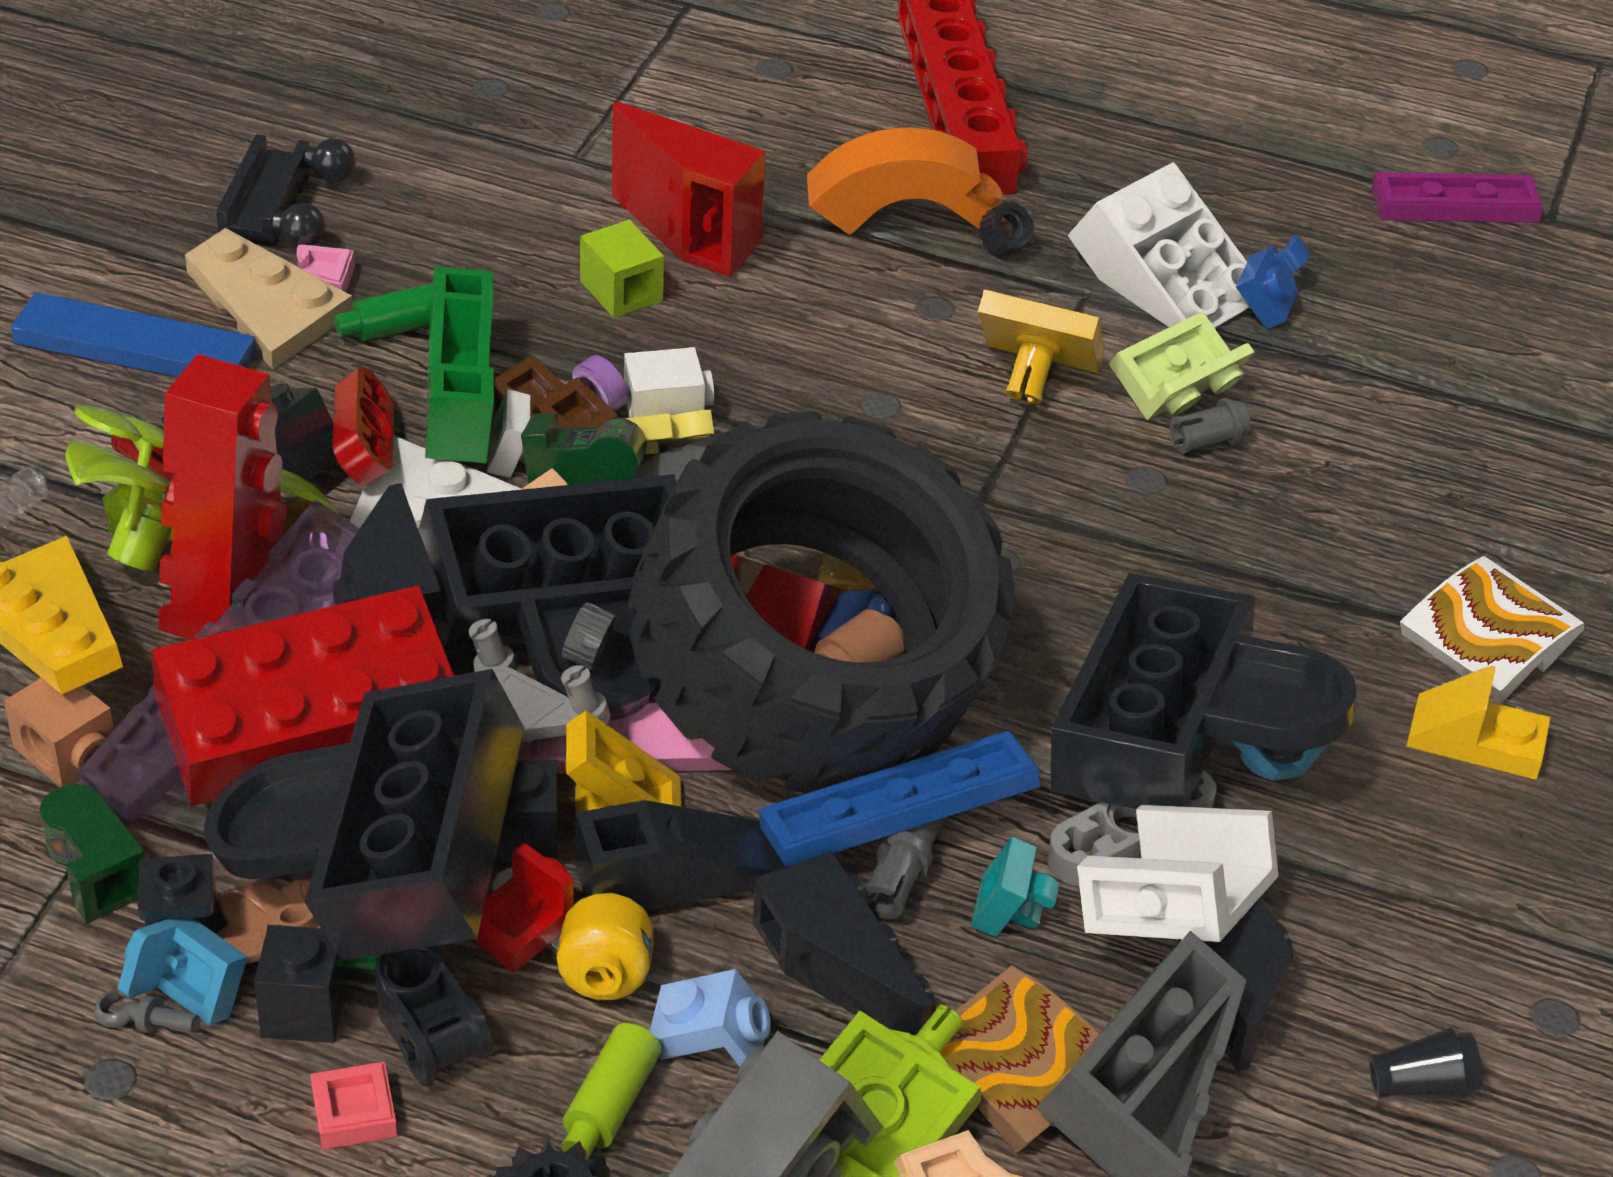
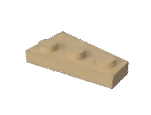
[185,228,352,370]

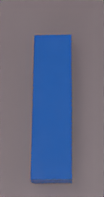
[11,292,257,377]
[759,731,1040,867]

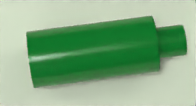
[334,283,433,342]

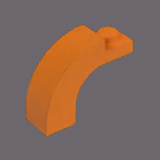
[807,128,1005,235]

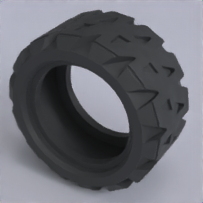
[628,411,1016,793]

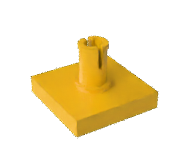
[978,290,1104,405]

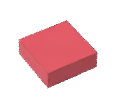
[310,1062,397,1150]

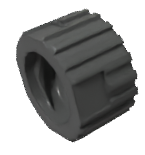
[562,602,616,670]

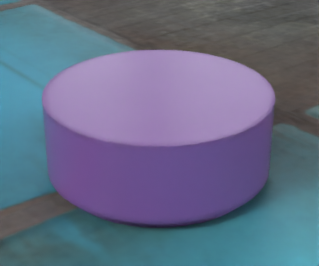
[572,355,628,412]

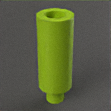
[561,1023,662,1160]

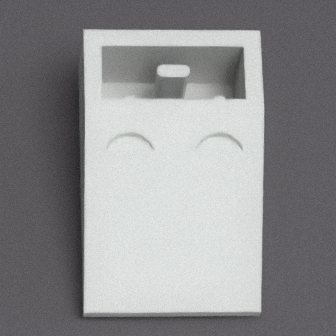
[1067,162,1251,329]

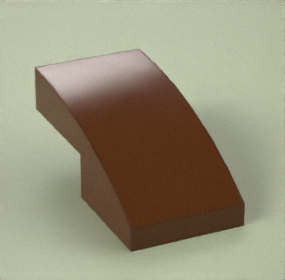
[494,355,618,428]

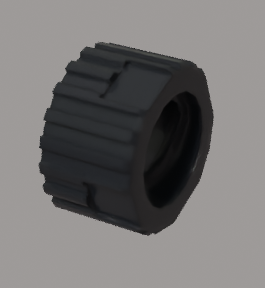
[979,202,1034,256]

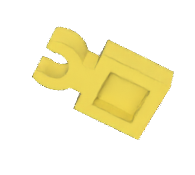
[626,410,714,458]

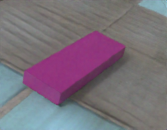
[1371,172,1544,223]

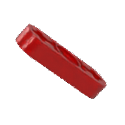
[332,366,394,487]

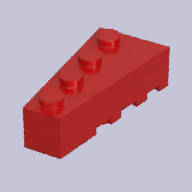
[158,354,291,640]

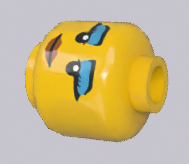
[556,893,654,1001]

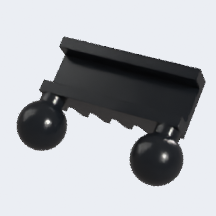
[216,134,356,247]

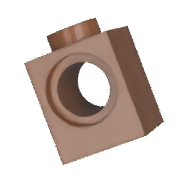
[4,678,118,787]

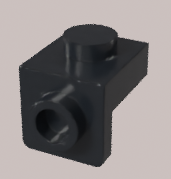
[138,854,220,934]

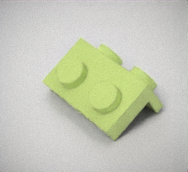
[1108,311,1255,420]

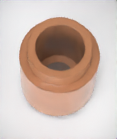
[814,609,905,662]

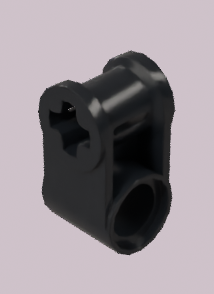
[376,946,494,1086]

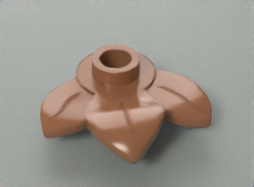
[216,879,321,964]

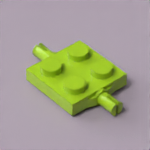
[819,1004,982,1177]

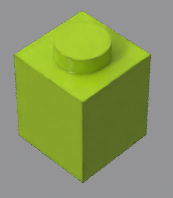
[580,219,664,318]

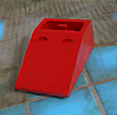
[612,101,766,277]

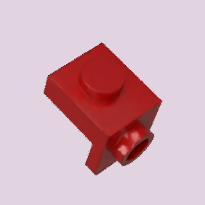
[470,843,574,973]

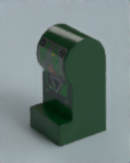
[521,413,647,485]
[39,784,145,924]

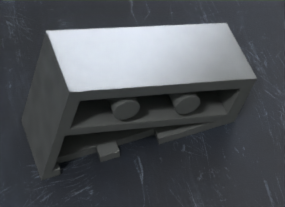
[1036,930,1247,1177]

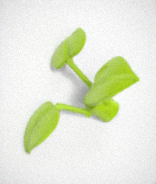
[65,405,339,572]

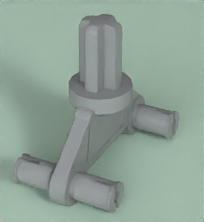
[469,619,611,747]

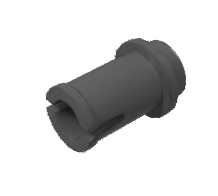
[1170,398,1251,454]

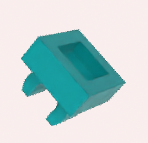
[971,836,1059,937]

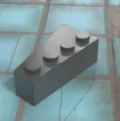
[658,1031,883,1177]

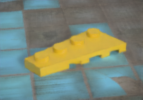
[0,536,123,695]

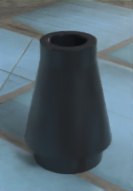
[1369,1027,1483,1101]

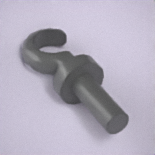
[94,990,201,1033]

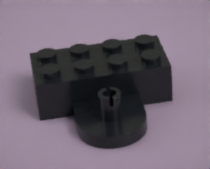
[418,474,677,720]
[1051,573,1357,809]
[204,669,525,961]

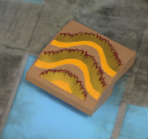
[940,965,1099,1154]

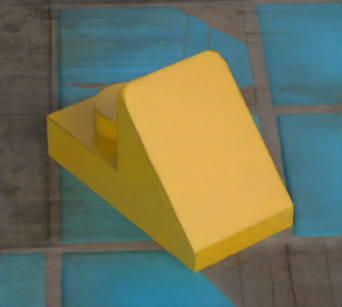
[1406,666,1551,780]
[566,710,682,829]

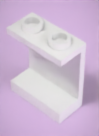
[1077,805,1278,942]

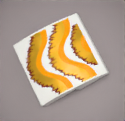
[1400,556,1584,704]

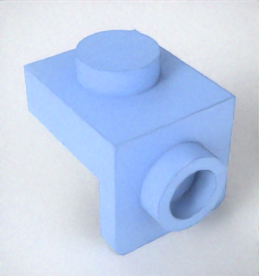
[649,969,771,1067]

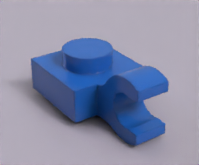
[1236,234,1310,329]

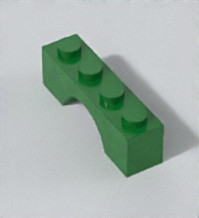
[425,266,494,464]

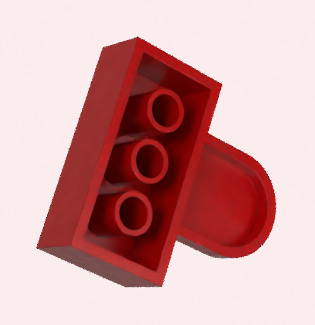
[152,585,454,880]

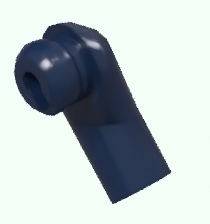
[814,589,899,646]

